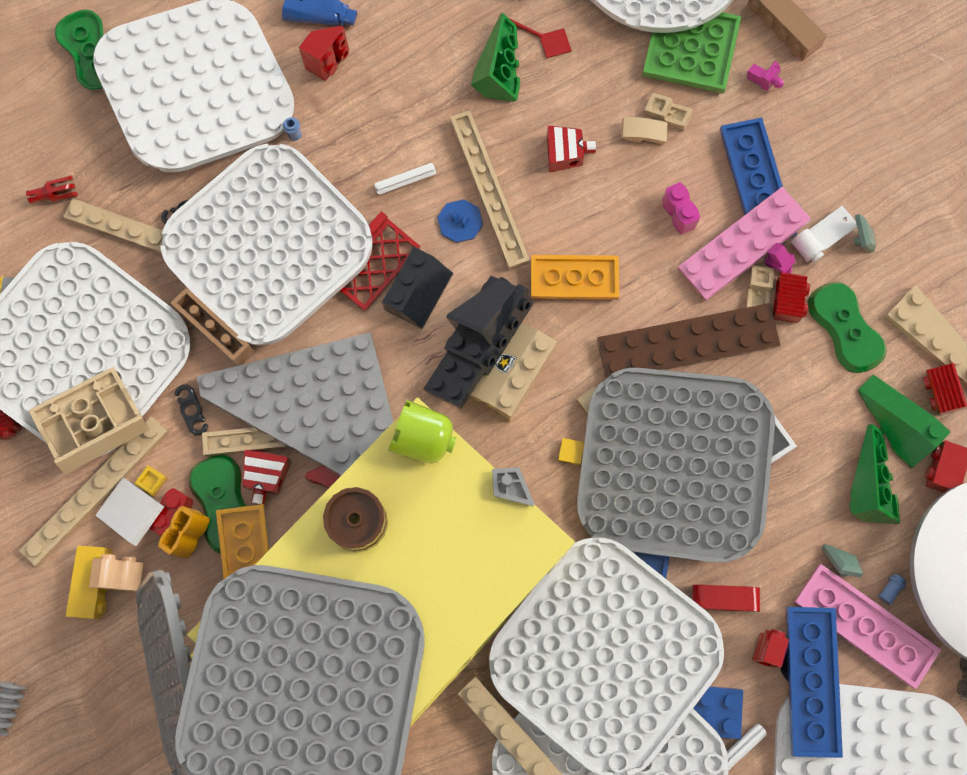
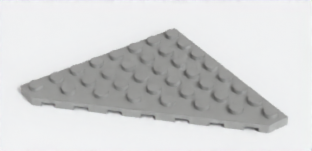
[197,332,393,476]

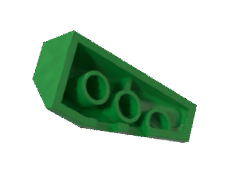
[471,13,520,102]
[857,374,951,468]
[849,424,900,524]

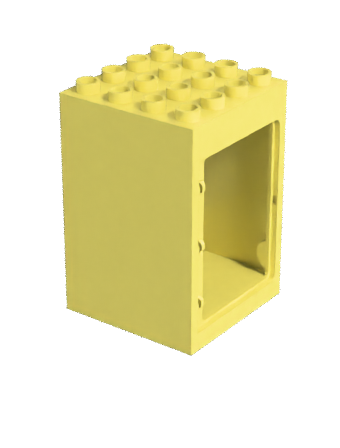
[187,397,575,727]

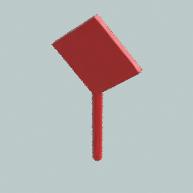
[509,18,572,58]

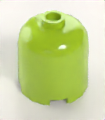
[388,400,456,464]

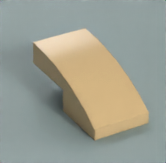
[644,93,693,131]
[621,117,668,145]
[745,265,774,308]

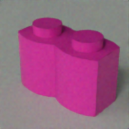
[662,182,700,234]

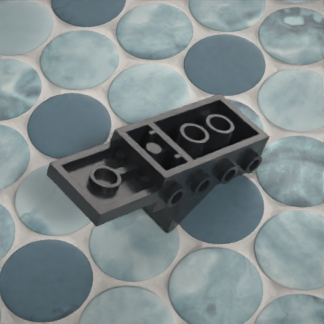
[423,276,534,410]

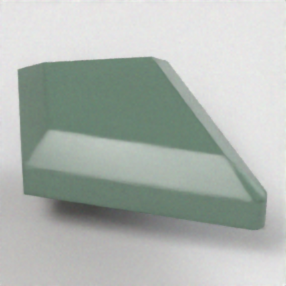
[854,214,876,253]
[821,544,863,578]

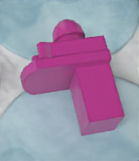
[747,61,784,91]
[765,243,796,273]

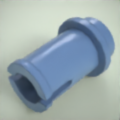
[283,117,302,141]
[878,574,907,605]

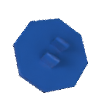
[437,199,483,243]

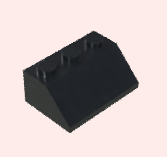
[382,246,453,330]

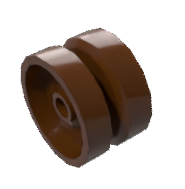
[323,487,388,552]

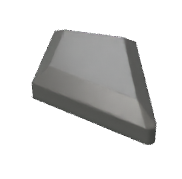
[492,467,534,507]

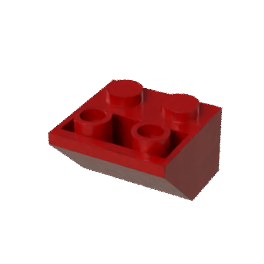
[299,26,349,81]

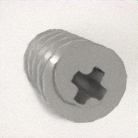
[0,681,27,736]

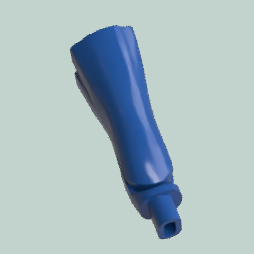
[282,0,357,27]

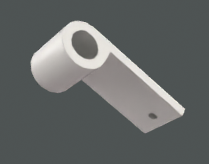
[791,206,857,263]

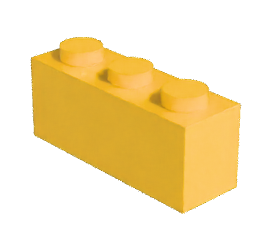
[66,545,113,620]

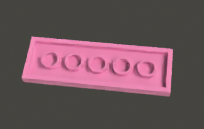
[678,187,811,301]
[793,564,941,689]

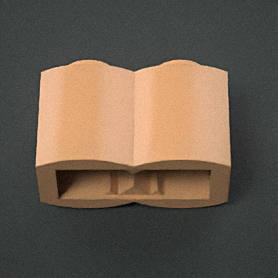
[89,554,143,591]

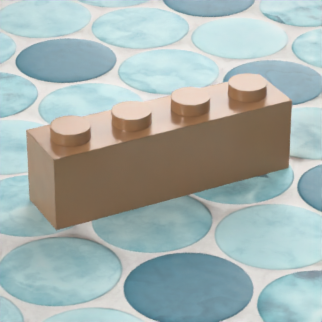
[747,0,827,61]
[171,287,254,366]

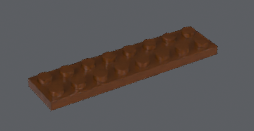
[597,303,781,378]

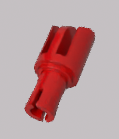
[26,175,78,204]

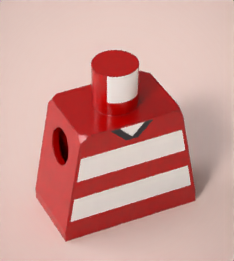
[547,126,596,172]
[243,450,291,505]

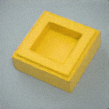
[558,438,584,465]
[134,465,168,497]

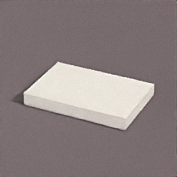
[96,478,164,546]

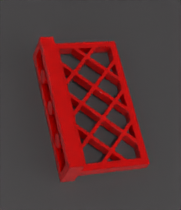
[340,211,421,312]

